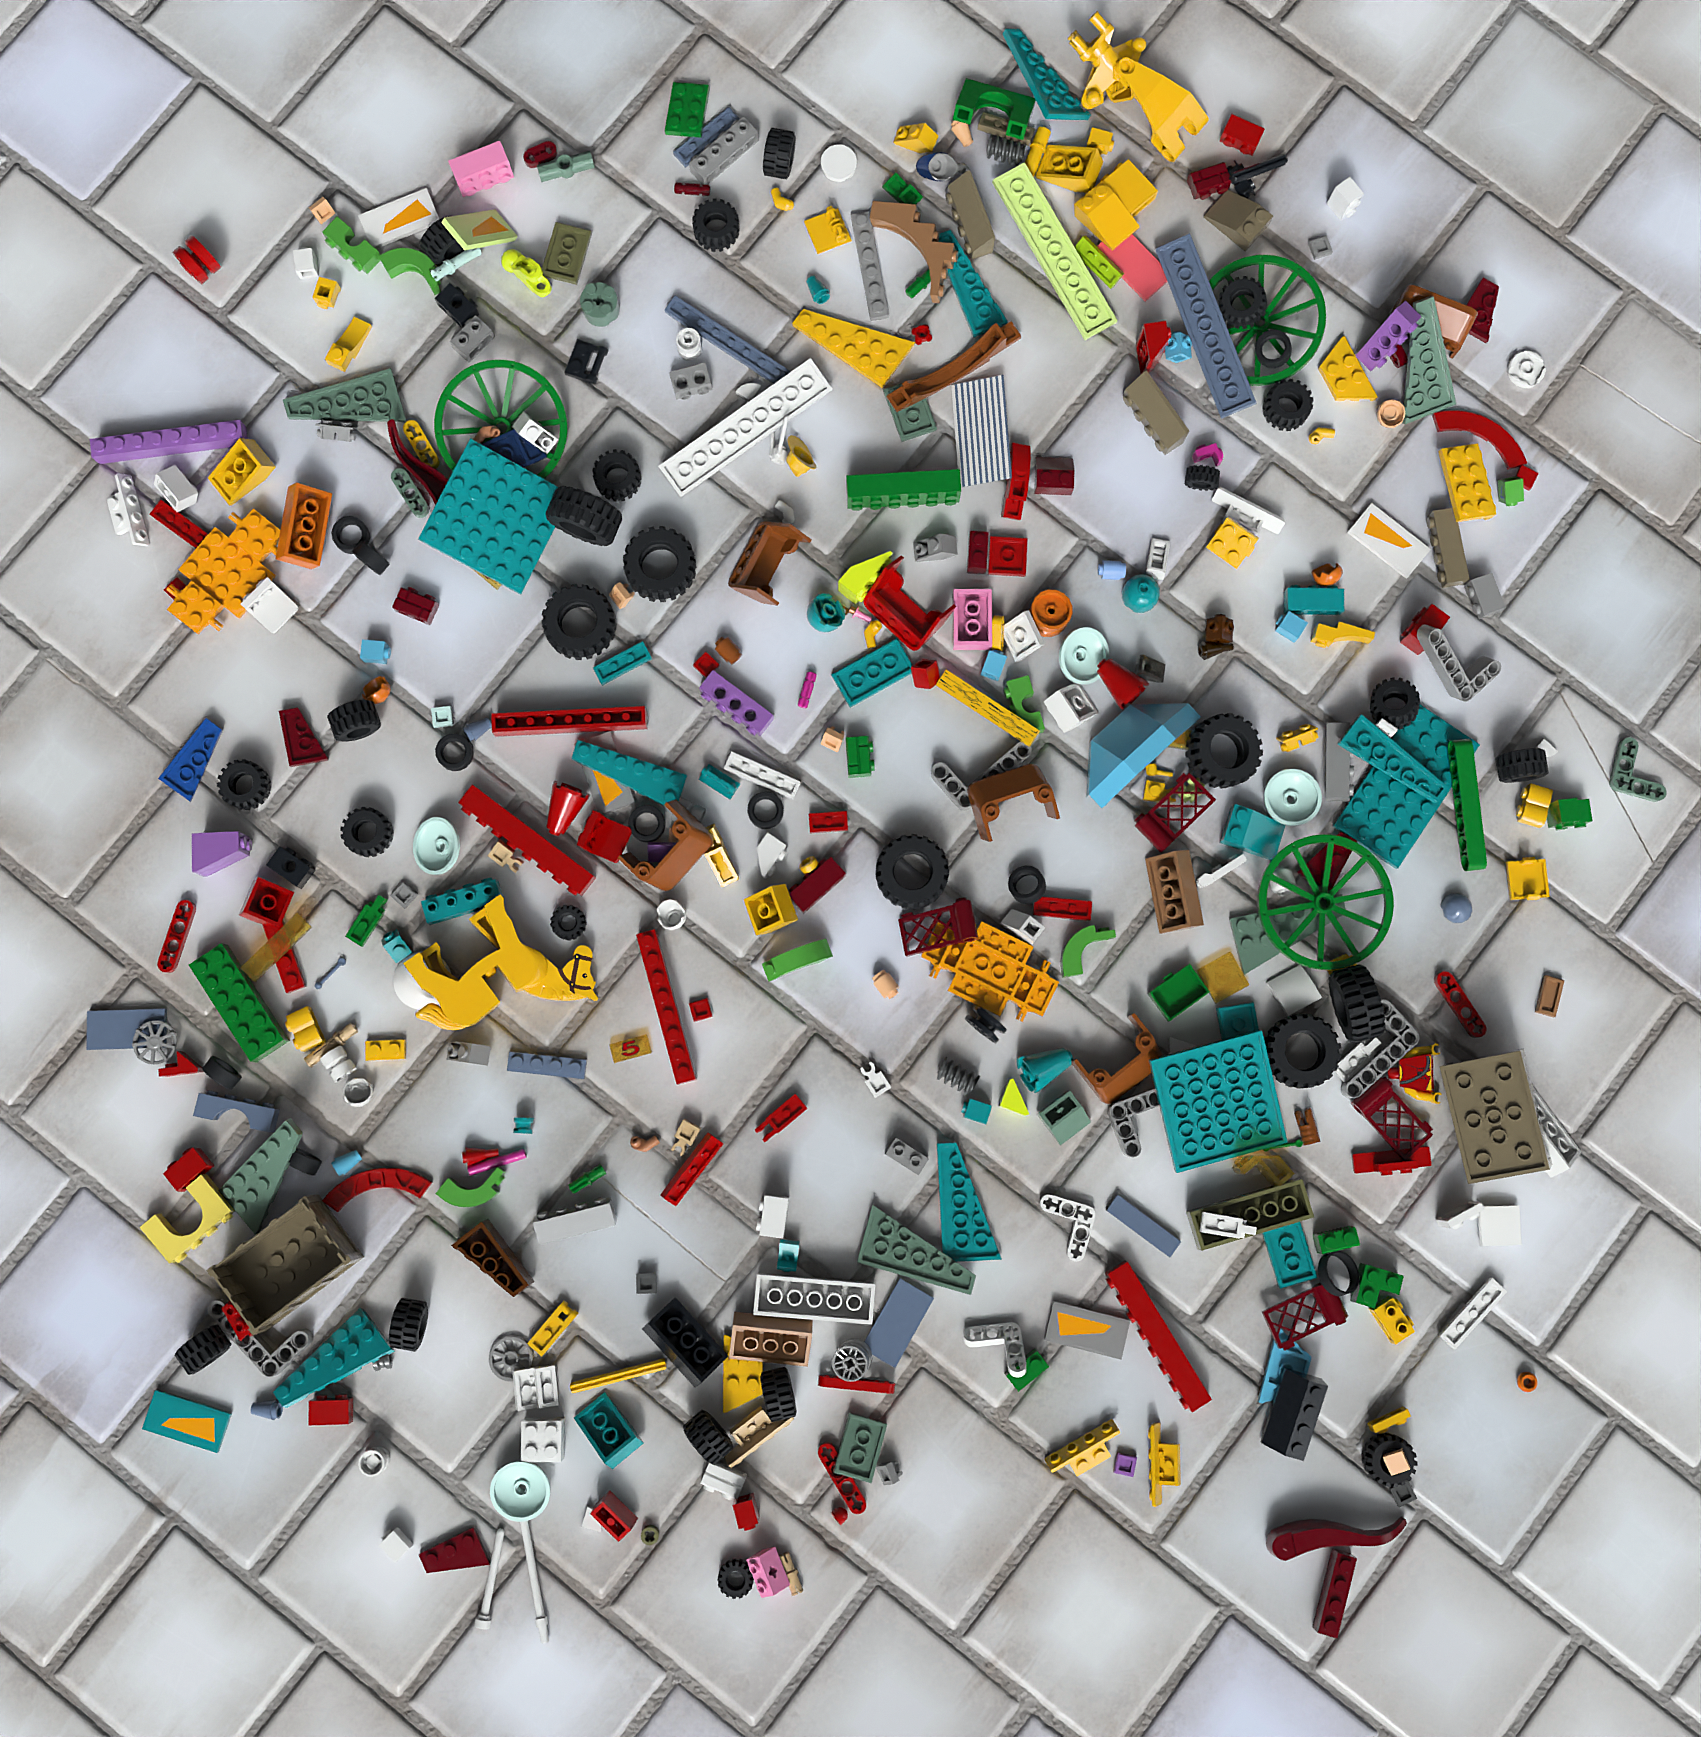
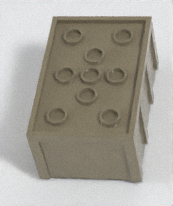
[1440,1048,1553,1184]
[206,1194,364,1335]

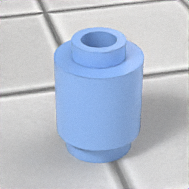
[1098,560,1126,580]

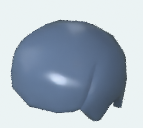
[1441,893,1472,923]

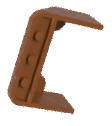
[1390,285,1478,359]
[728,521,812,606]
[967,764,1060,842]
[618,800,714,891]
[1072,1013,1163,1104]

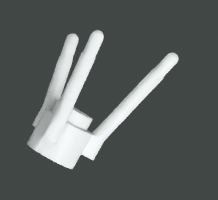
[769,416,799,464]

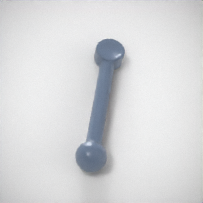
[315,958,346,989]

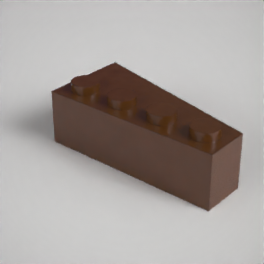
[451,1219,535,1297]

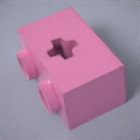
[746,1547,790,1598]

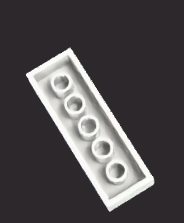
[753,1273,875,1325]

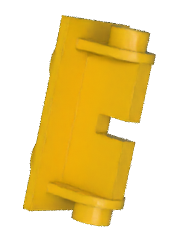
[1276,724,1318,752]

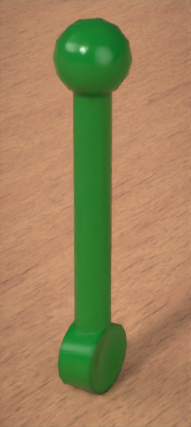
[1263,1140,1303,1152]

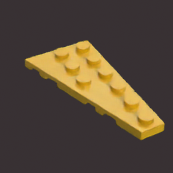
[792,309,915,388]

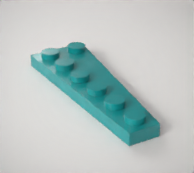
[938,230,1008,338]
[1337,714,1449,803]
[572,740,687,807]

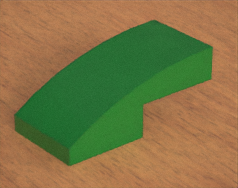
[882,173,923,204]

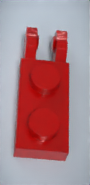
[755,1094,808,1142]

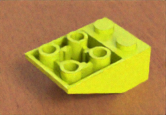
[838,551,893,605]

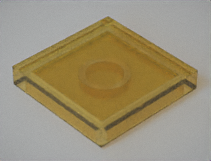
[1196,951,1249,1004]

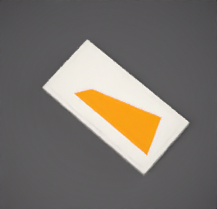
[358,188,439,249]
[1347,503,1431,579]

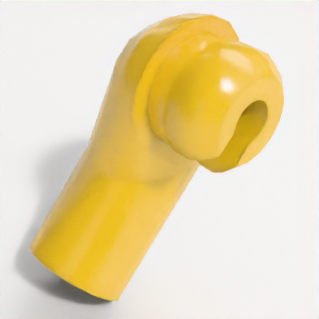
[1309,427,1335,444]

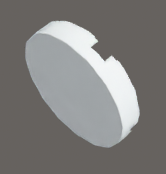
[821,145,857,182]
[1507,351,1546,388]

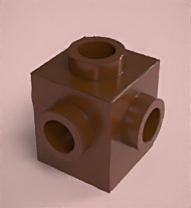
[1205,614,1234,644]

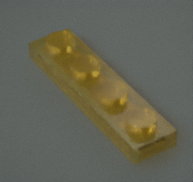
[240,913,312,982]

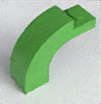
[379,248,441,295]
[1060,925,1116,978]
[762,939,833,982]
[435,1167,507,1207]

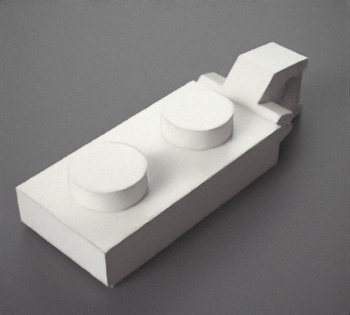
[1334,1037,1381,1083]
[1199,1212,1257,1239]

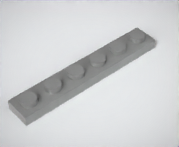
[851,211,889,321]

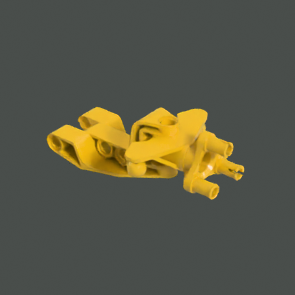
[1067,11,1209,162]

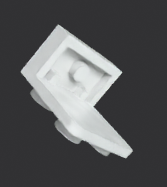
[241,577,299,633]

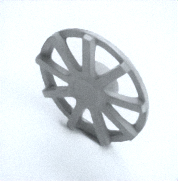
[132,1021,177,1065]
[489,1336,534,1381]

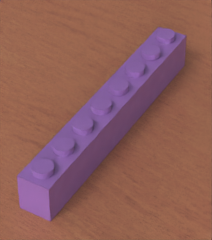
[90,420,248,464]

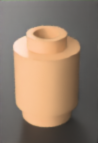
[872,970,899,999]

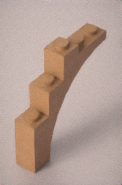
[870,201,958,303]

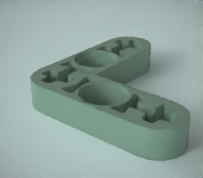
[1609,737,1667,802]

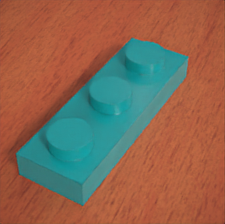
[593,641,652,686]

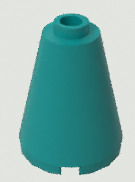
[1017,1048,1073,1093]

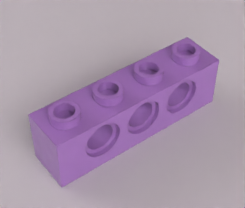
[1356,301,1422,371]
[699,670,774,736]

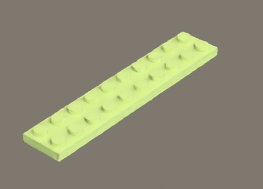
[992,162,1118,340]

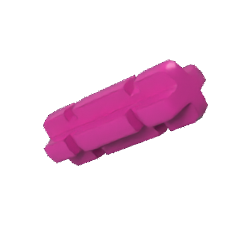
[798,671,817,709]

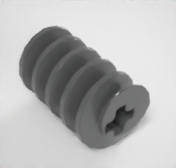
[986,134,1027,166]
[937,1057,980,1095]

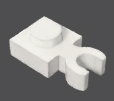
[860,1062,891,1098]

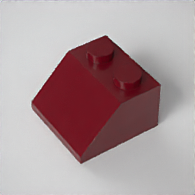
[1034,457,1075,495]

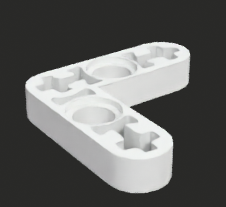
[1039,1194,1095,1262]
[964,1322,1026,1377]

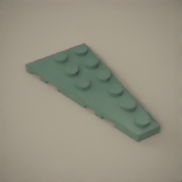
[1402,296,1456,424]
[283,368,407,422]
[1229,894,1346,975]
[218,1118,303,1235]
[857,1205,976,1295]

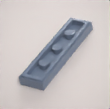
[673,107,740,168]
[1106,1195,1181,1258]

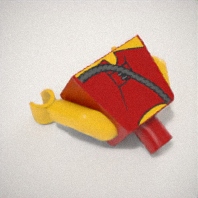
[1388,1043,1442,1104]

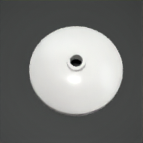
[393,951,451,1009]

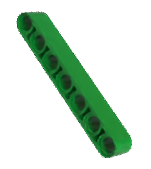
[1448,739,1487,872]

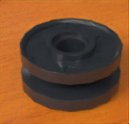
[964,1005,1007,1044]

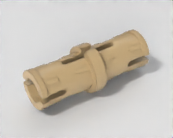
[779,1552,804,1596]

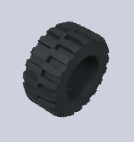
[546,486,622,546]
[623,526,697,602]
[541,584,617,660]
[1185,713,1263,789]
[875,834,949,910]
[1329,964,1385,1043]
[1264,1014,1342,1089]

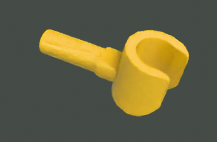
[1146,764,1173,777]

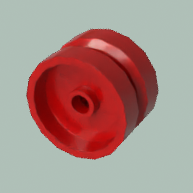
[172,235,221,285]

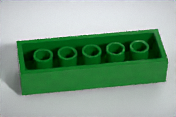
[846,469,961,511]
[189,943,290,1063]

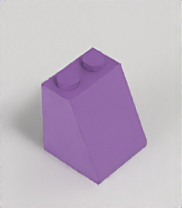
[192,831,252,877]

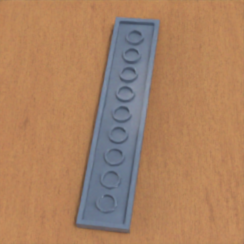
[1155,233,1257,419]

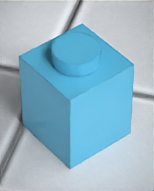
[1275,611,1308,643]
[360,639,391,664]
[981,650,1007,681]

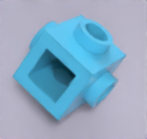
[1165,331,1192,363]

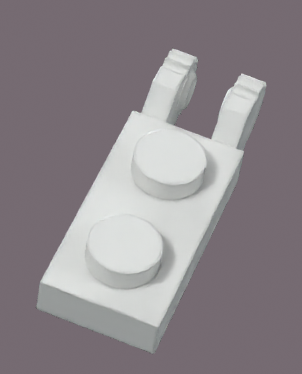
[1196,854,1247,888]

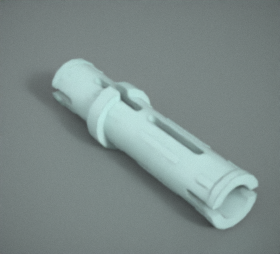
[431,248,481,281]

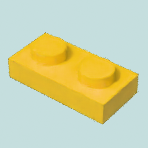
[365,1039,406,1061]
[1367,1406,1411,1434]

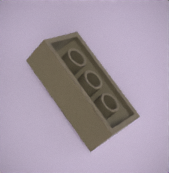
[945,170,995,260]
[1123,370,1189,455]

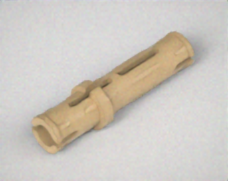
[304,1022,359,1068]

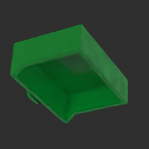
[1148,964,1210,1022]

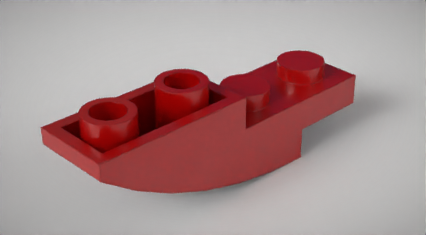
[1001,443,1031,520]

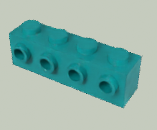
[421,877,503,925]

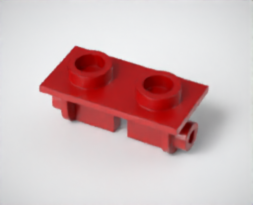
[221,1301,253,1341]

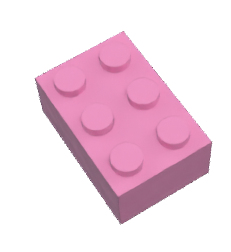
[448,141,514,197]
[952,589,992,650]

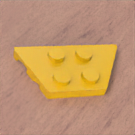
[1318,336,1378,401]
[723,1334,763,1413]

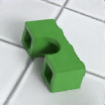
[322,216,381,274]
[1003,675,1045,734]

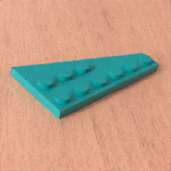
[1002,28,1091,120]
[937,1143,1002,1262]
[272,1308,395,1408]

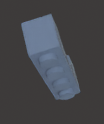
[193,1090,280,1132]

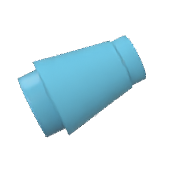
[331,1150,362,1176]

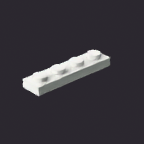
[724,751,801,800]
[1439,1277,1507,1350]

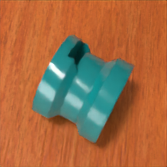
[513,1117,534,1134]

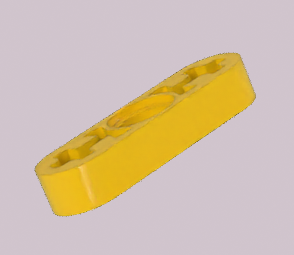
[403,420,440,469]

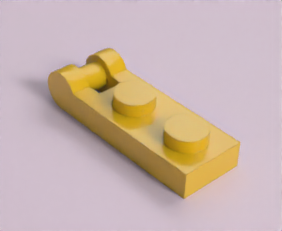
[527,1300,579,1356]

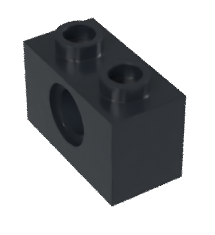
[434,283,479,328]
[266,846,316,889]

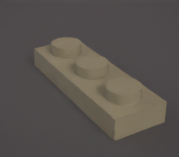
[977,112,1035,146]

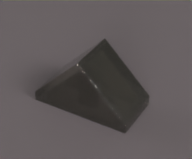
[1135,655,1166,683]

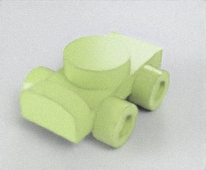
[1178,777,1205,803]

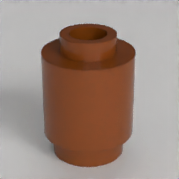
[715,637,743,665]

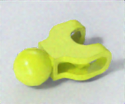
[501,249,552,297]

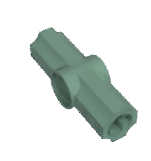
[537,151,595,182]

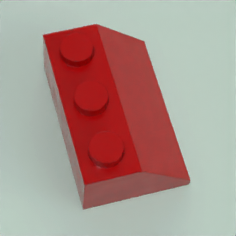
[1135,321,1171,374]

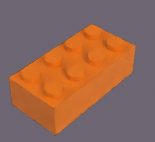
[275,482,332,569]

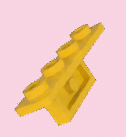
[1044,1419,1120,1476]
[1148,1422,1181,1507]

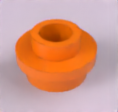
[1517,1372,1537,1392]

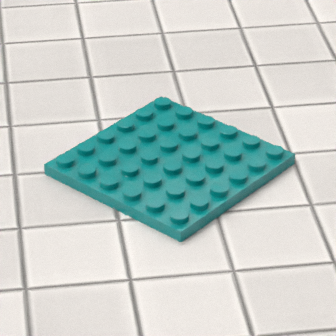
[418,438,559,595]
[1149,1029,1288,1173]

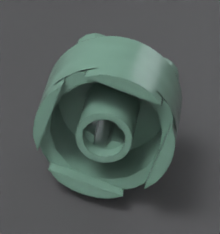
[580,282,620,327]

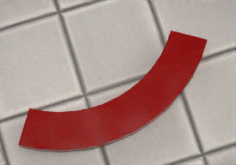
[1432,410,1527,470]
[322,1168,433,1212]

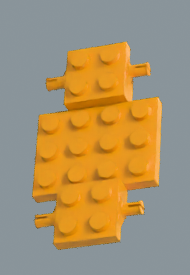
[167,508,280,635]
[921,921,1059,1022]

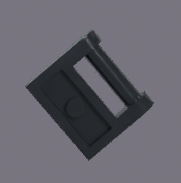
[564,339,609,385]

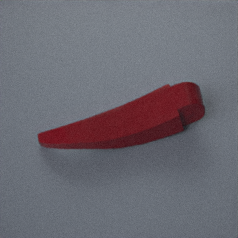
[387,419,448,505]
[1266,1516,1407,1561]

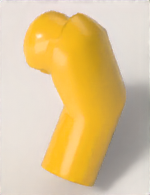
[771,188,794,211]
[864,620,882,648]

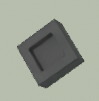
[636,1273,657,1294]
[1389,1480,1417,1507]

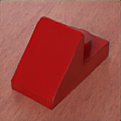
[158,1051,204,1077]

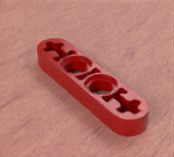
[157,900,196,973]
[1434,971,1487,1038]
[818,1375,895,1394]
[818,1442,866,1514]

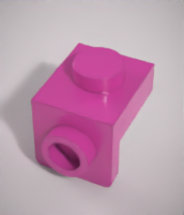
[1192,443,1223,466]

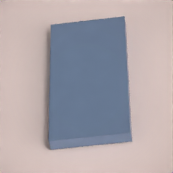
[86,1009,167,1050]
[864,1278,934,1368]

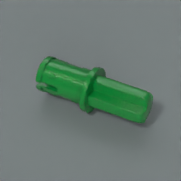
[905,269,931,299]
[568,1164,607,1194]

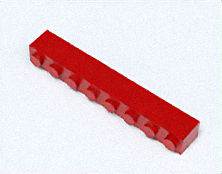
[491,706,648,737]
[458,785,596,896]
[636,929,697,1085]
[1105,1261,1212,1412]

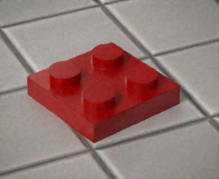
[988,536,1028,577]

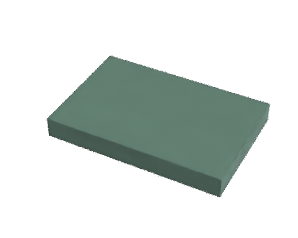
[883,378,937,442]
[833,1413,887,1483]

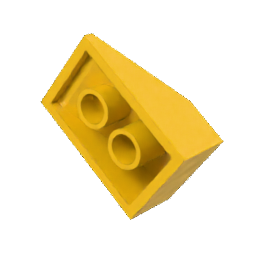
[1036,145,1104,193]
[1074,181,1139,251]
[208,438,276,506]

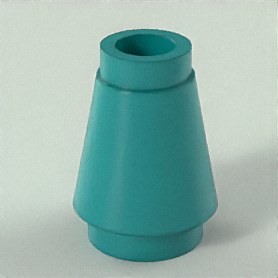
[806,276,830,304]

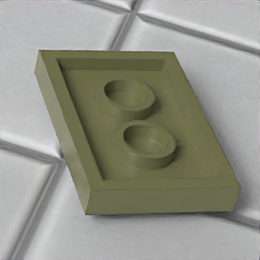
[542,222,592,285]

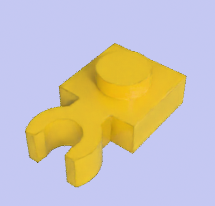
[1142,780,1178,803]

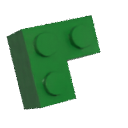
[1547,798,1593,831]
[1350,1263,1404,1308]

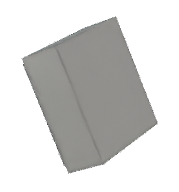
[1308,235,1333,260]
[390,882,418,909]

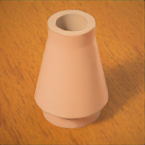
[951,121,973,147]

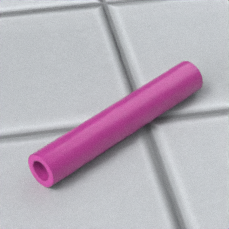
[467,1149,527,1176]

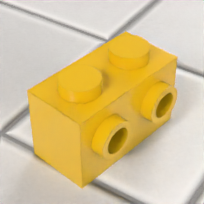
[1369,1296,1415,1345]

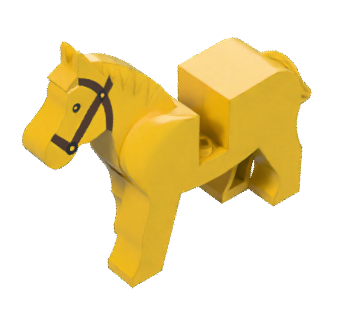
[403,894,598,1030]

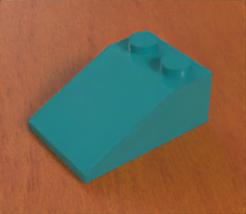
[1219,804,1286,860]
[574,1392,644,1469]

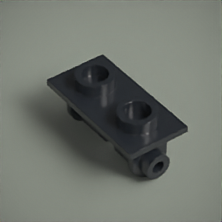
[1227,160,1256,199]

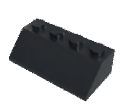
[642,1297,728,1387]
[1260,1368,1328,1461]

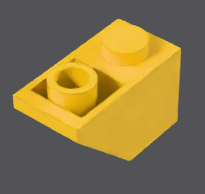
[893,123,938,153]

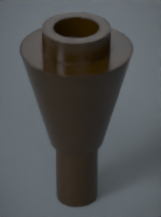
[1198,641,1234,660]

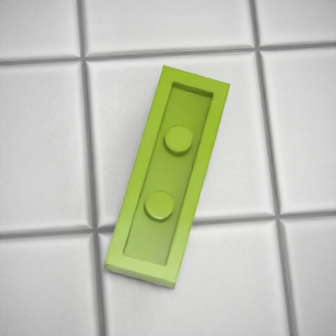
[1075,235,1124,289]

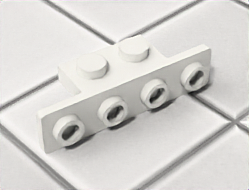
[107,473,150,546]
[1212,487,1286,536]

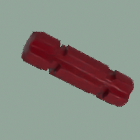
[674,182,710,196]

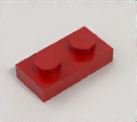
[809,811,848,834]

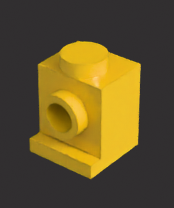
[1086,127,1115,155]
[312,277,341,309]

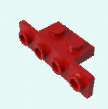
[1352,1147,1432,1176]

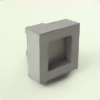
[876,1461,903,1485]

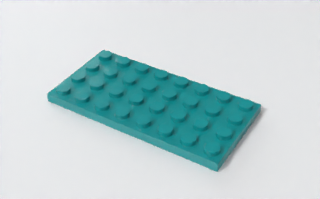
[1333,704,1480,869]

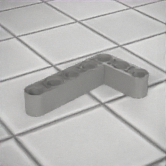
[1417,625,1501,702]
[931,742,1032,811]
[1341,1000,1419,1098]
[1107,1088,1159,1158]
[208,1299,313,1377]

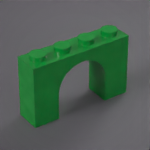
[953,78,1036,140]

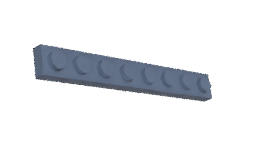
[665,295,791,384]

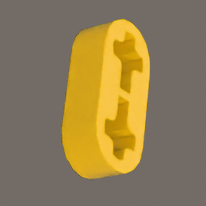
[991,615,1005,651]

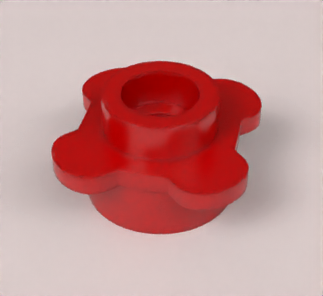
[911,324,932,345]

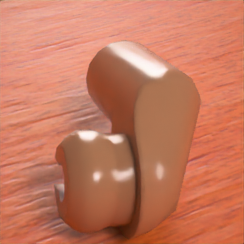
[473,426,500,444]
[630,1135,660,1152]

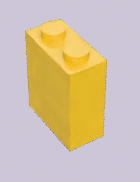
[1100,159,1158,217]

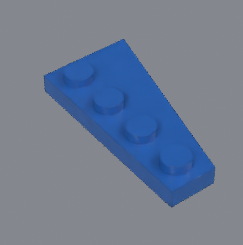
[158,718,223,802]

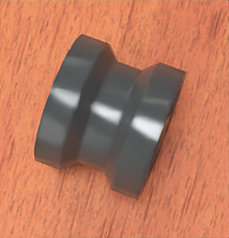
[372,1353,393,1371]

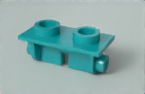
[698,764,740,800]

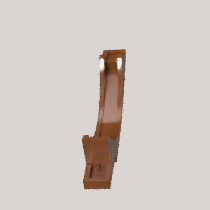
[886,321,1021,412]

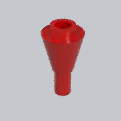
[462,1147,499,1166]

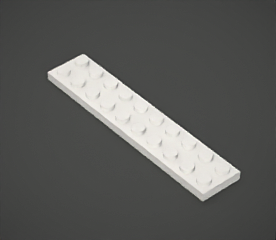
[659,358,832,498]

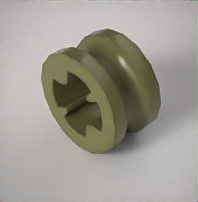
[641,1525,659,1545]

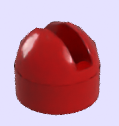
[831,1507,848,1525]

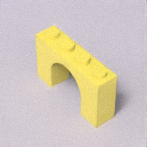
[139,1174,235,1264]

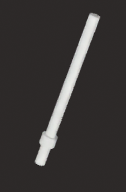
[520,1521,549,1643]

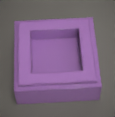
[1113,1452,1137,1477]

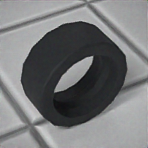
[1255,330,1292,368]
[331,516,370,554]
[352,541,390,575]
[435,734,474,771]
[747,792,784,829]
[628,805,665,842]
[1008,865,1046,904]
[202,1056,242,1090]
[289,1148,322,1176]

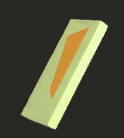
[441,209,518,250]

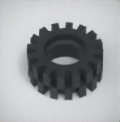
[1184,465,1220,491]
[550,905,587,941]
[717,1559,754,1599]

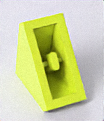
[999,1078,1029,1116]

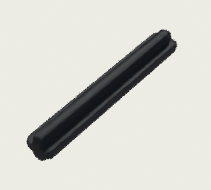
[1229,154,1288,184]

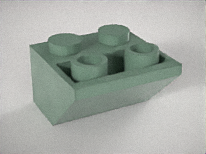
[1037,1091,1091,1146]

